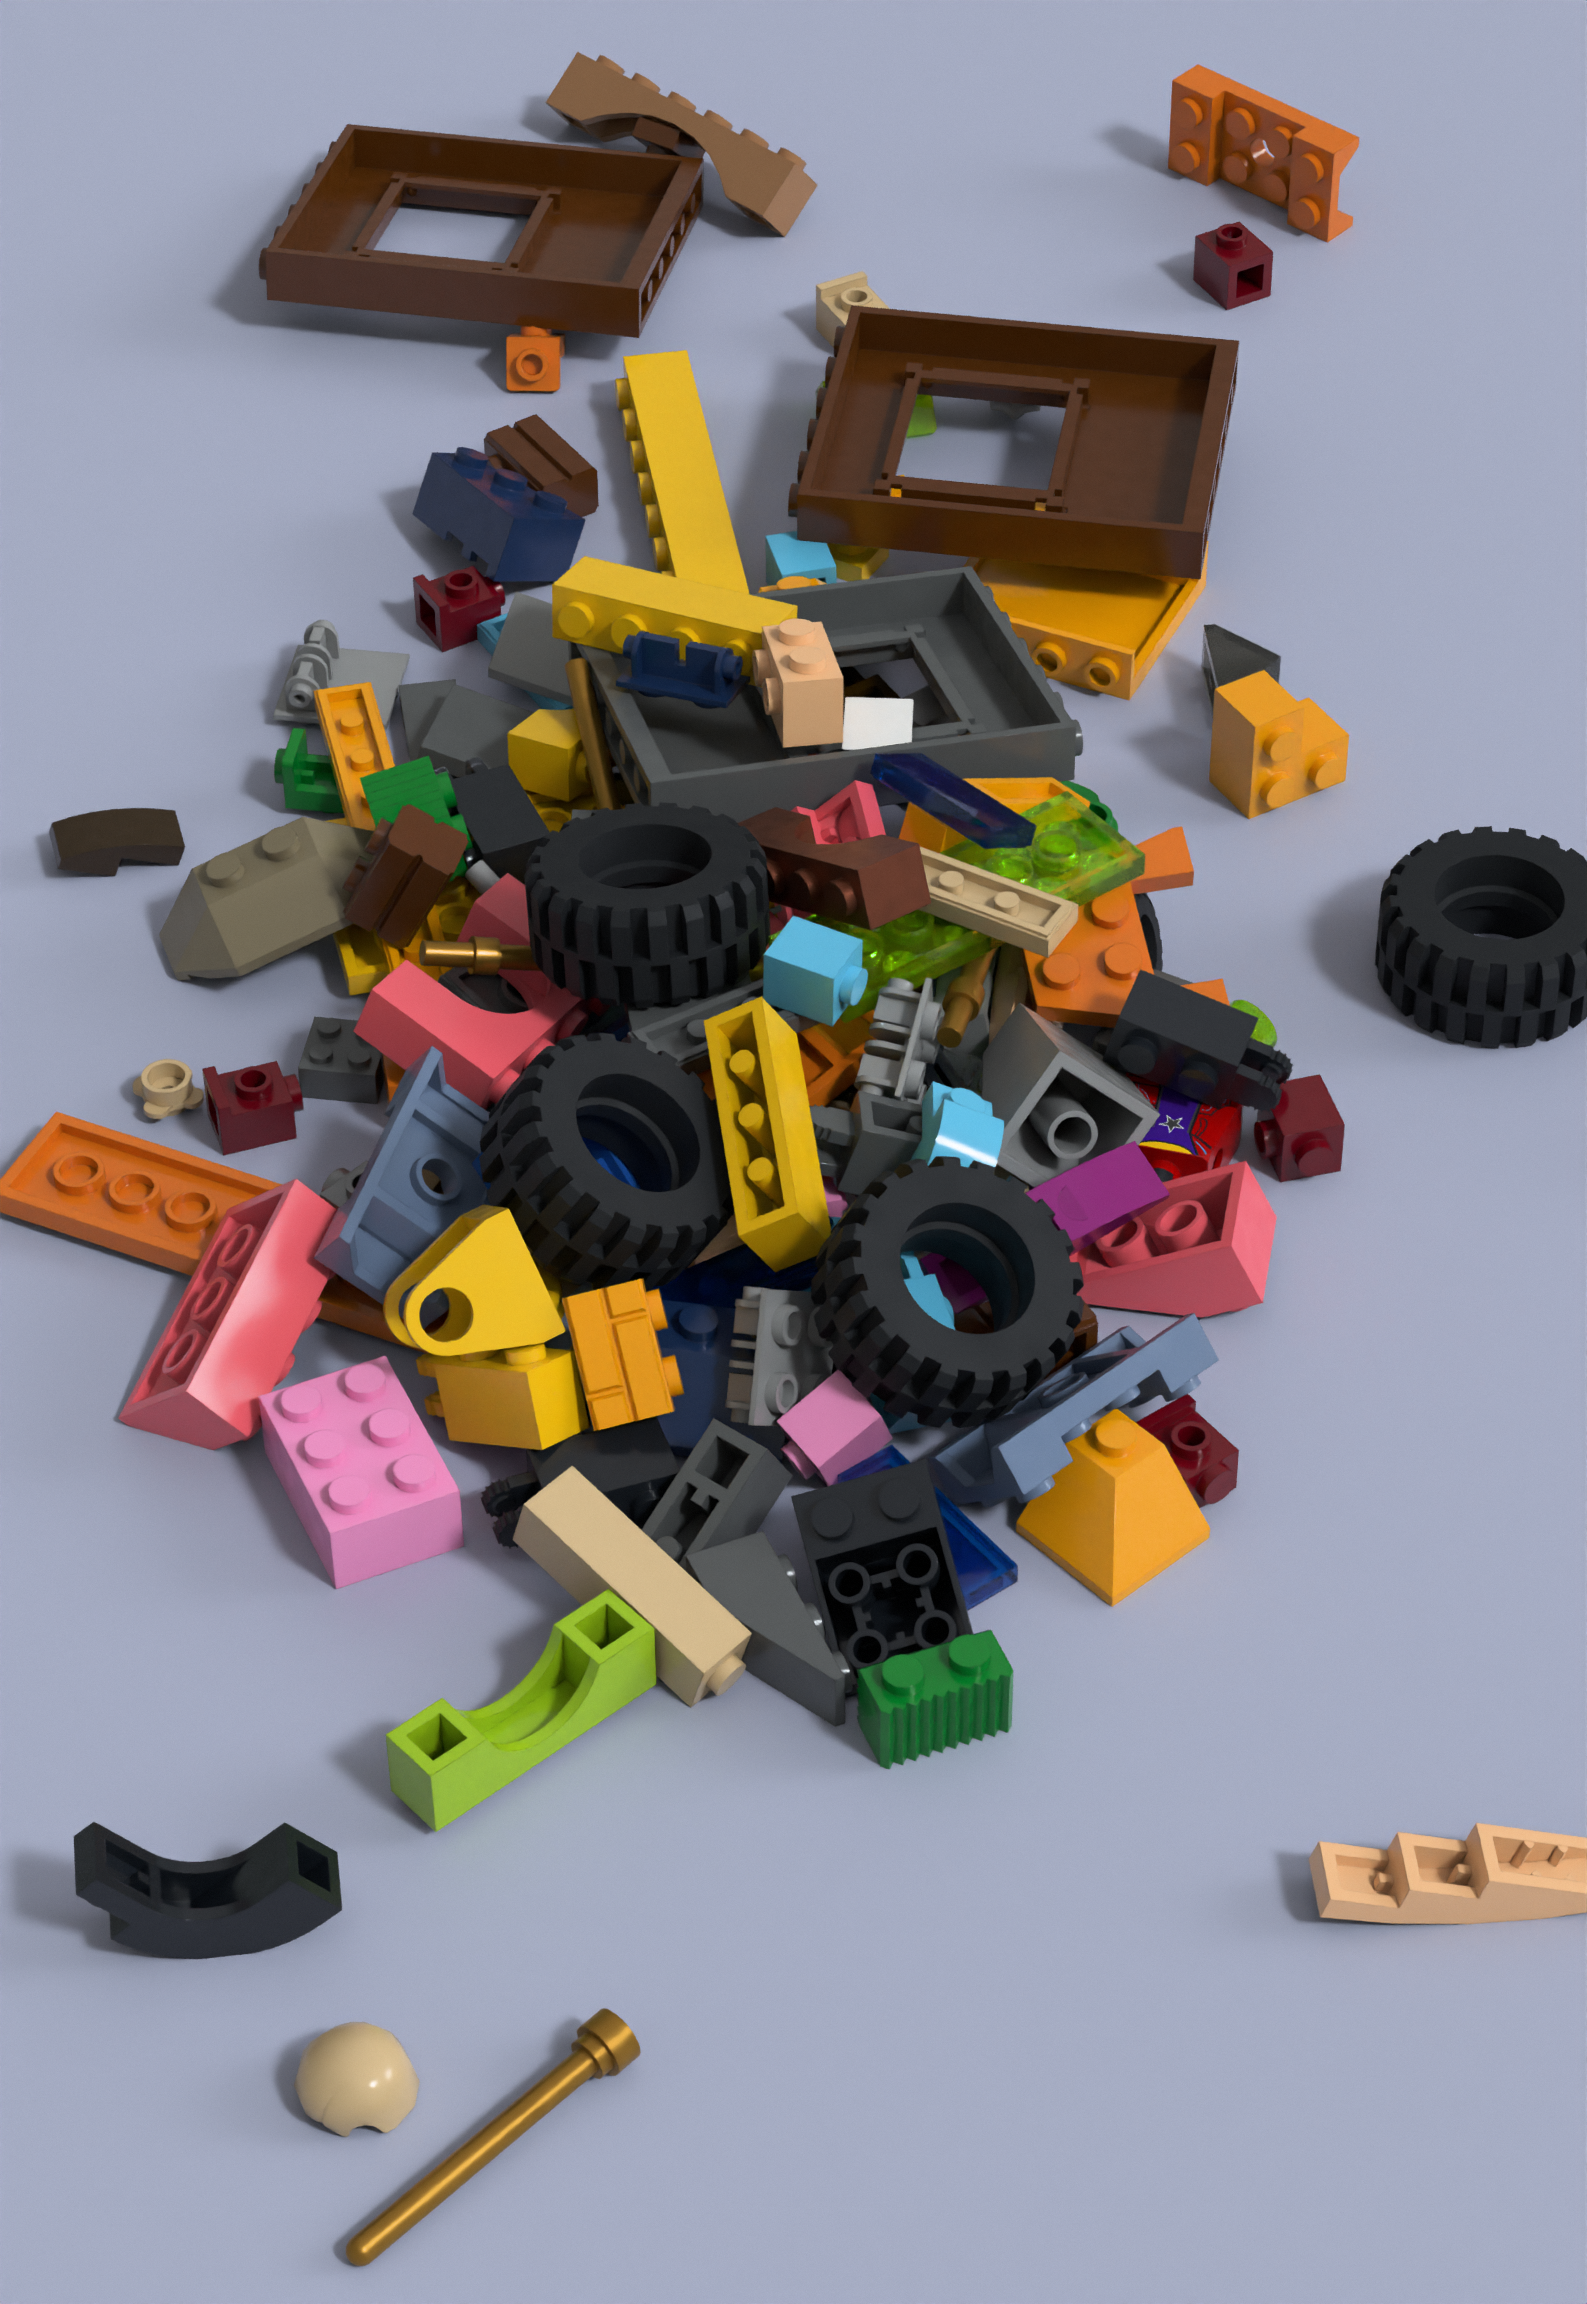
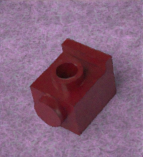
[413,566,506,652]
[202,1061,304,1156]
[1135,1394,1239,1508]

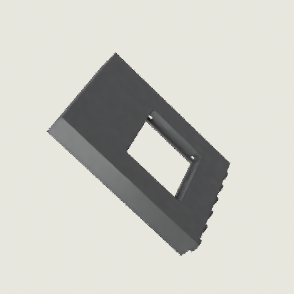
[568,566,1083,823]

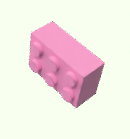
[258,1356,464,1589]

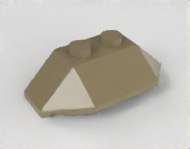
[159,817,374,981]

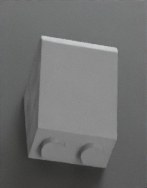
[982,1002,1160,1188]

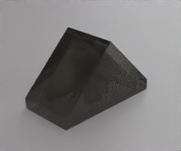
[1201,624,1281,720]

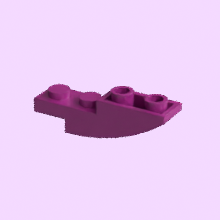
[919,1141,1170,1315]

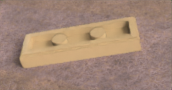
[918,847,1078,958]

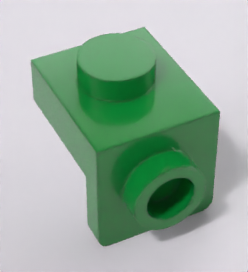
[274,728,344,813]

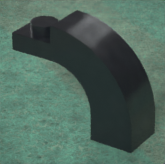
[74,1822,342,1959]

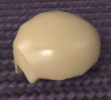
[294,2022,420,2137]

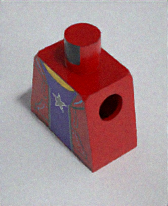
[1126,1073,1244,1182]

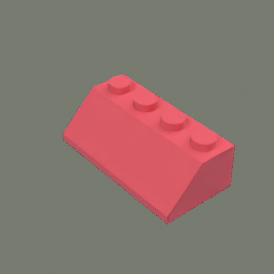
[118,1179,337,1450]

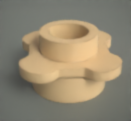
[132,1059,204,1119]

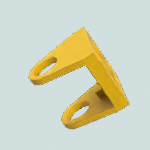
[383,1204,566,1356]

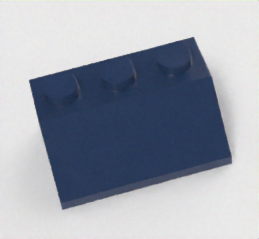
[582,1299,786,1464]

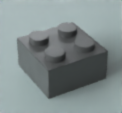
[298,1016,384,1104]

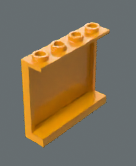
[963,502,1209,701]

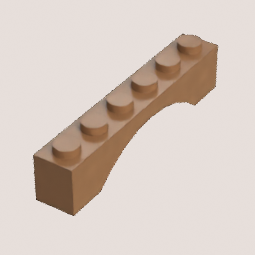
[546,52,818,237]

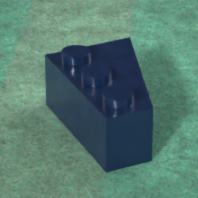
[412,447,586,581]

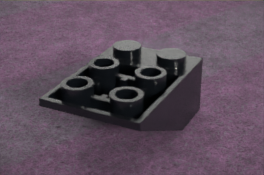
[791,1459,974,1697]

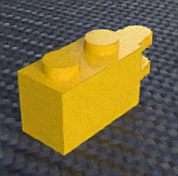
[416,1343,590,1450]

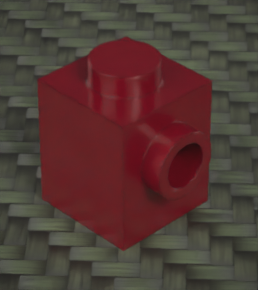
[1193,222,1273,310]
[1254,1074,1345,1182]

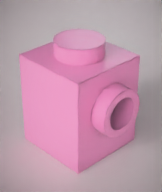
[777,1370,893,1486]

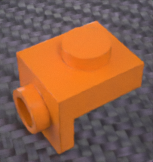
[506,326,565,391]

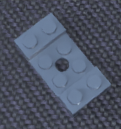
[314,1046,491,1329]
[928,1313,1219,1508]

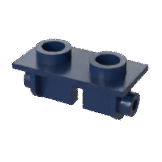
[616,631,750,709]

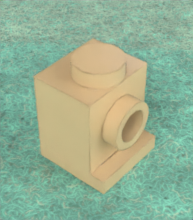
[816,271,890,348]

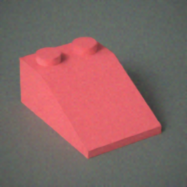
[1069,1161,1277,1318]

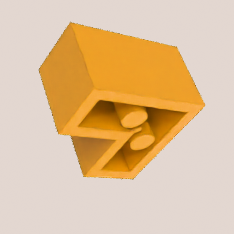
[1209,670,1349,819]

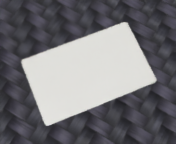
[842,697,914,750]

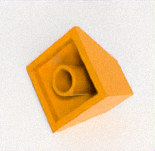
[1016,1409,1210,1607]

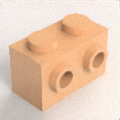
[752,619,843,748]

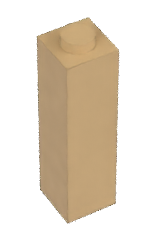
[513,1466,752,1708]

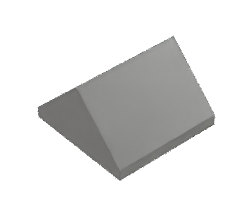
[488,592,574,707]

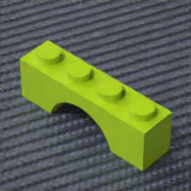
[385,1589,657,1832]

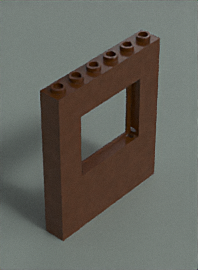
[259,124,704,338]
[788,305,1239,579]

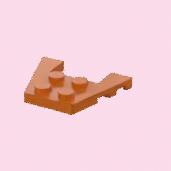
[1019,826,1230,1028]

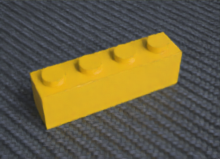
[552,556,798,688]
[704,996,831,1272]

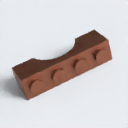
[738,807,931,930]

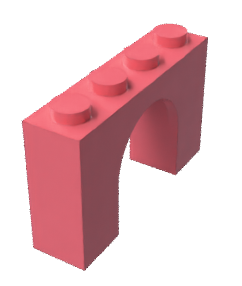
[353,873,610,1110]

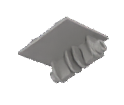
[273,620,410,729]
[854,977,942,1105]
[725,1286,833,1426]

